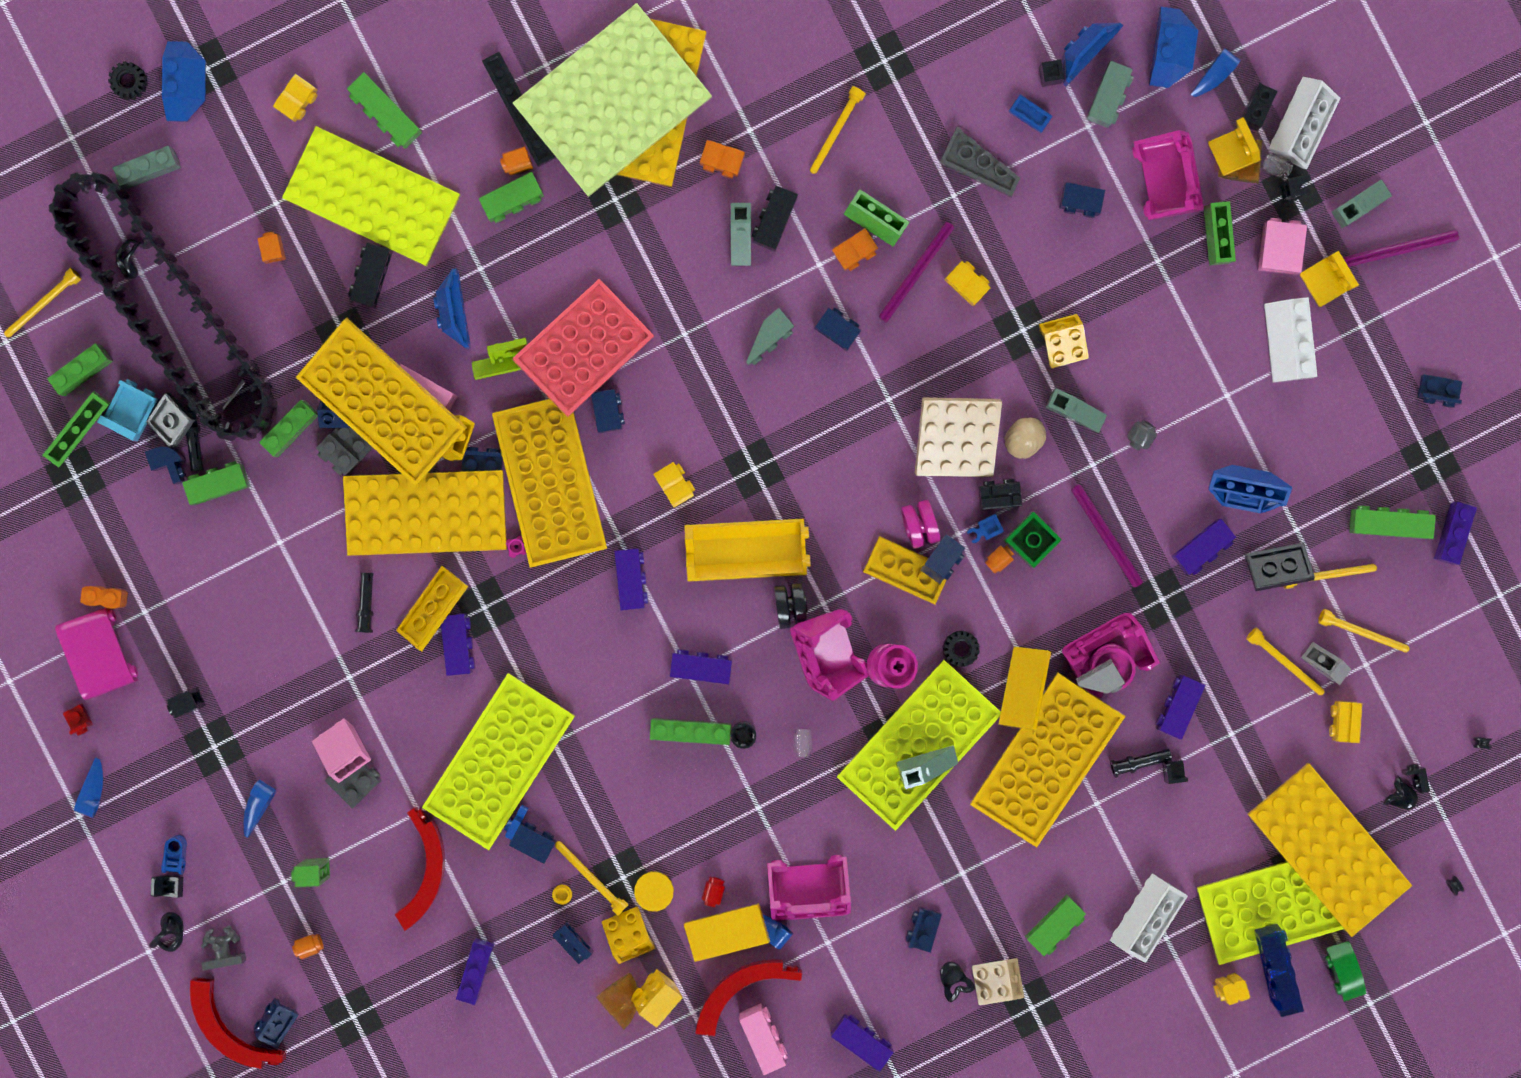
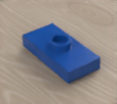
[1008,94,1053,133]

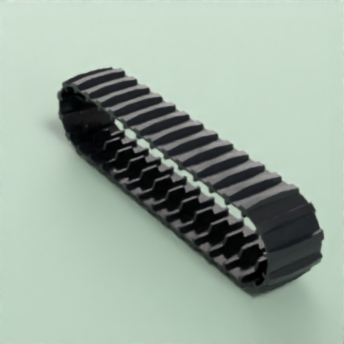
[49,172,277,441]

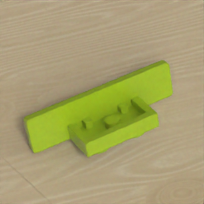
[472,338,528,380]

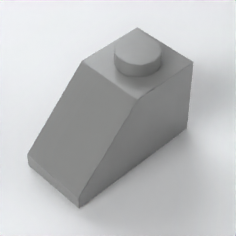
[1301,642,1351,685]
[1076,659,1125,693]

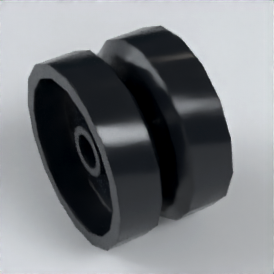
[774,583,808,629]

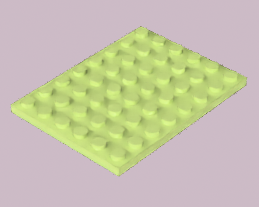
[513,3,712,197]

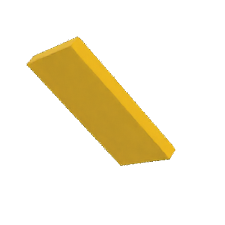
[863,536,946,605]
[396,566,468,651]
[999,647,1051,730]
[684,903,770,962]

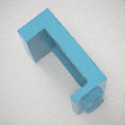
[97,379,160,442]

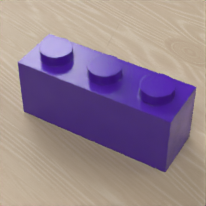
[1434,502,1477,565]
[1172,519,1236,575]
[615,549,648,611]
[441,613,475,676]
[670,649,732,685]
[1156,675,1206,740]
[456,938,495,1005]
[831,1014,894,1072]

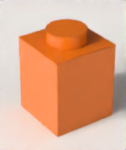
[257,232,286,264]

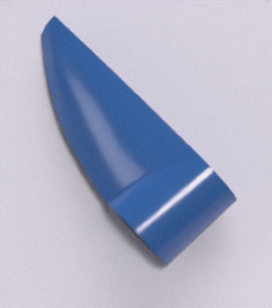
[1190,48,1241,97]
[74,758,103,818]
[243,779,277,838]
[762,914,793,950]

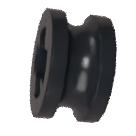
[1473,737,1492,749]
[1446,875,1465,896]

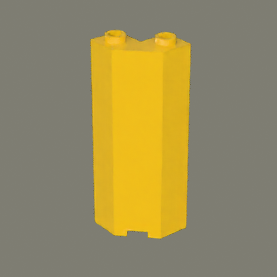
[685,519,811,581]

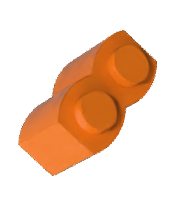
[700,140,745,179]
[500,146,533,176]
[832,228,878,271]
[80,586,128,609]

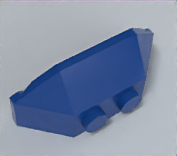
[1149,7,1199,88]
[1063,23,1124,87]
[162,41,206,122]
[433,268,471,349]
[1208,465,1292,513]

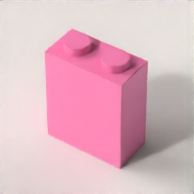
[1258,218,1307,275]
[312,718,371,783]

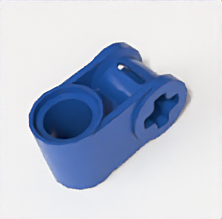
[161,835,187,875]

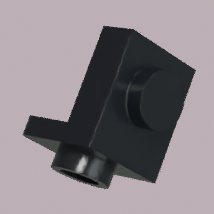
[151,875,184,898]

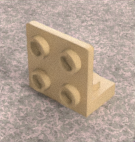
[972,958,1025,1005]

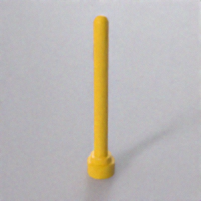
[810,86,866,174]
[4,267,82,337]
[1283,564,1377,589]
[1318,609,1410,653]
[1246,627,1325,695]
[555,841,629,916]

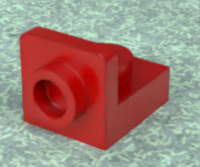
[63,704,93,736]

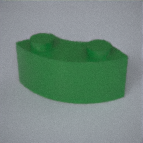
[1324,941,1366,1001]

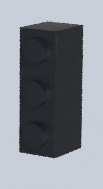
[751,185,798,252]
[348,243,393,309]

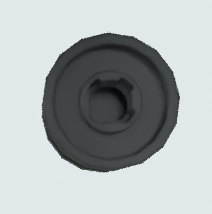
[731,721,757,749]

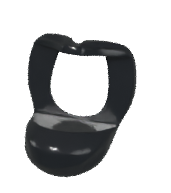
[116,239,145,279]
[1383,776,1418,809]
[149,912,184,952]
[940,961,975,1003]

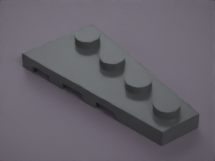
[940,126,1020,197]

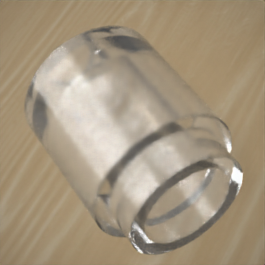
[1261,154,1293,179]
[793,729,813,757]

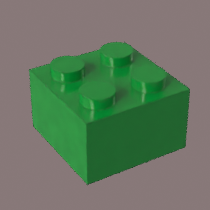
[1003,512,1062,568]

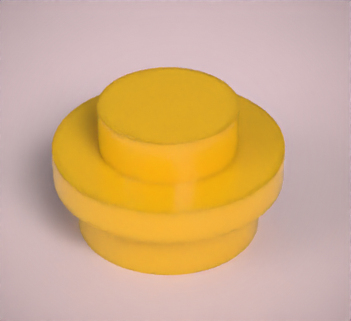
[552,884,572,905]

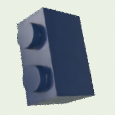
[1059,182,1105,218]
[814,308,861,351]
[591,389,625,434]
[921,534,965,584]
[509,821,557,864]

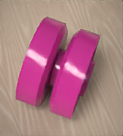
[901,500,941,549]
[1089,643,1135,690]
[867,644,918,688]

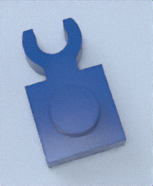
[966,514,1004,543]
[504,805,529,840]

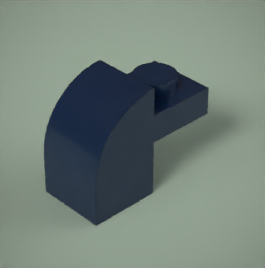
[145,447,186,484]

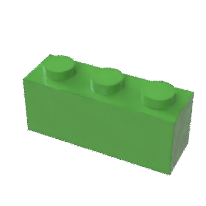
[478,172,544,223]
[844,189,909,247]
[1204,201,1236,266]
[47,343,113,396]
[259,400,318,457]
[182,461,251,505]
[291,858,330,887]
[1025,894,1086,956]

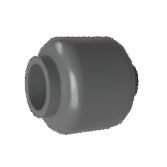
[1127,420,1157,451]

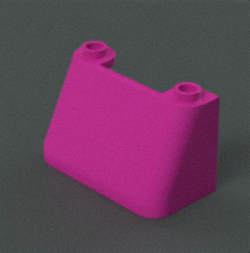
[1132,130,1204,220]
[55,608,138,700]
[790,609,869,701]
[1062,613,1160,699]
[767,855,851,921]

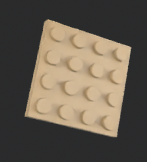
[914,398,1002,477]

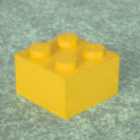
[631,969,683,1028]

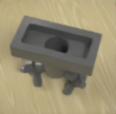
[201,925,246,970]

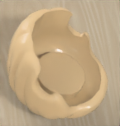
[1004,417,1046,459]

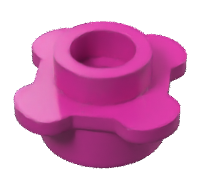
[506,536,526,558]

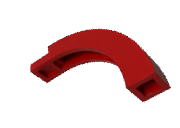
[394,806,445,931]
[695,959,802,1036]
[190,977,287,1069]

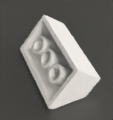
[1269,77,1341,169]
[1264,297,1317,383]
[1110,874,1188,963]

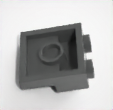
[316,428,373,476]
[325,764,382,809]

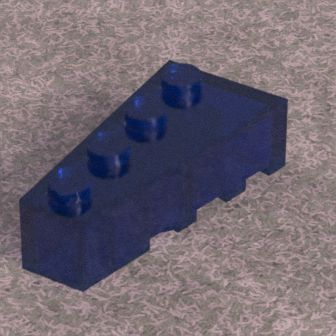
[1254,924,1304,1018]

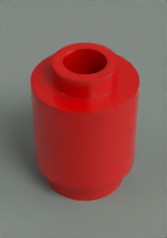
[701,876,725,907]

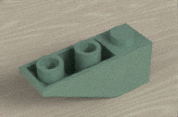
[1331,179,1392,228]
[731,203,751,266]
[746,308,794,366]
[1045,388,1107,433]
[896,745,958,789]

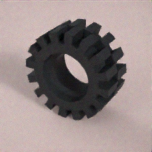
[108,61,148,100]
[943,631,980,667]

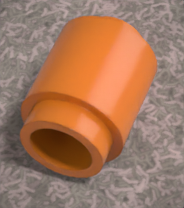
[985,545,1014,574]
[292,934,324,960]

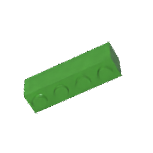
[347,72,422,149]
[42,391,110,467]
[1349,506,1436,539]
[650,718,731,745]

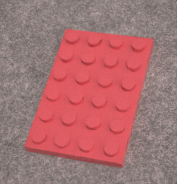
[512,279,654,417]

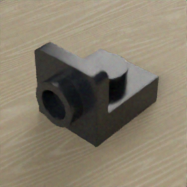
[1401,764,1430,793]

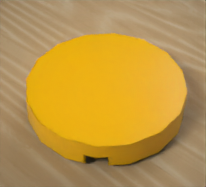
[634,871,674,911]

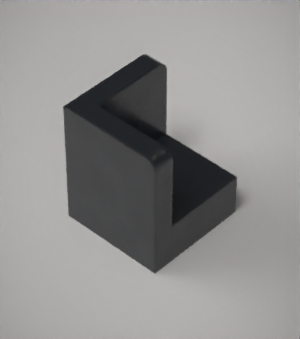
[1039,59,1064,87]
[1162,760,1188,784]

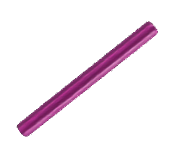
[879,222,954,322]
[1343,230,1459,267]
[1071,484,1143,587]

